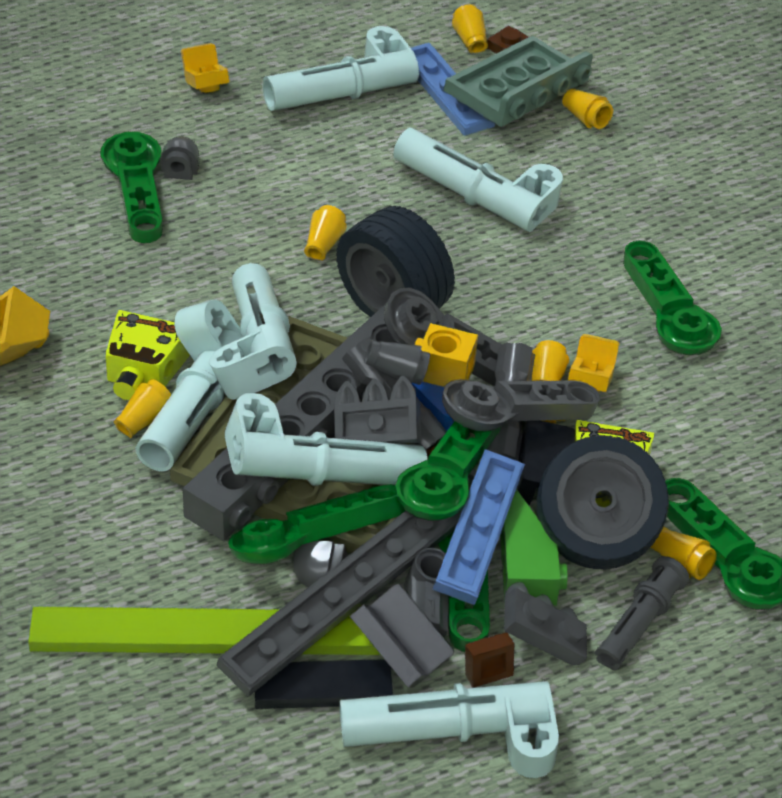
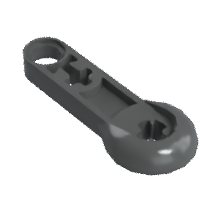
[384,288,502,387]
[442,379,600,432]

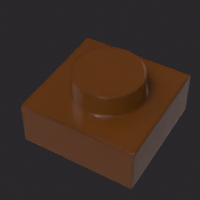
[487,25,529,54]
[465,632,515,688]

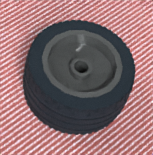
[336,206,455,317]
[537,435,669,569]

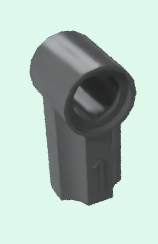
[404,548,448,638]

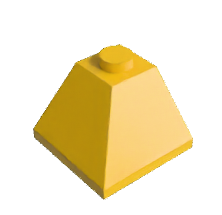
[0,286,50,366]

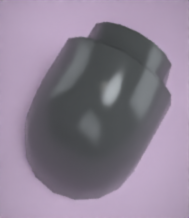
[161,136,200,180]
[293,541,348,588]

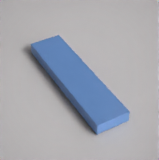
[411,43,495,136]
[432,449,525,605]

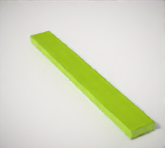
[28,607,381,655]

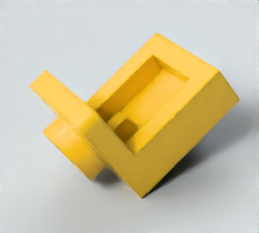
[181,43,230,93]
[568,334,620,393]

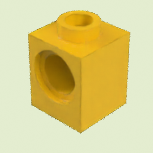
[415,323,478,387]

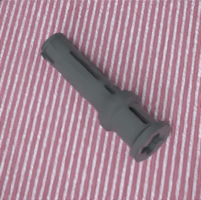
[595,556,689,670]

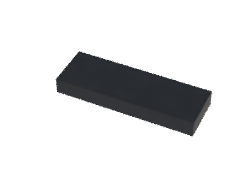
[255,659,393,709]

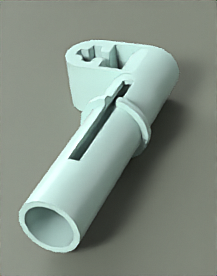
[262,26,419,111]
[393,128,563,232]
[209,263,297,400]
[136,299,242,472]
[225,393,427,486]
[340,681,559,778]

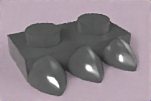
[334,376,421,444]
[504,582,587,665]

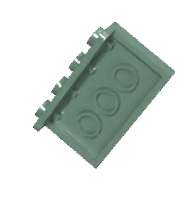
[443,35,593,127]

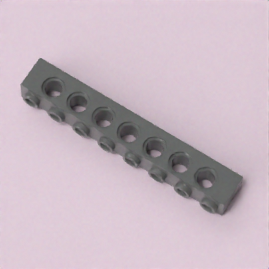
[182,305,419,541]

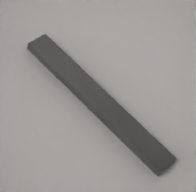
[216,469,477,697]

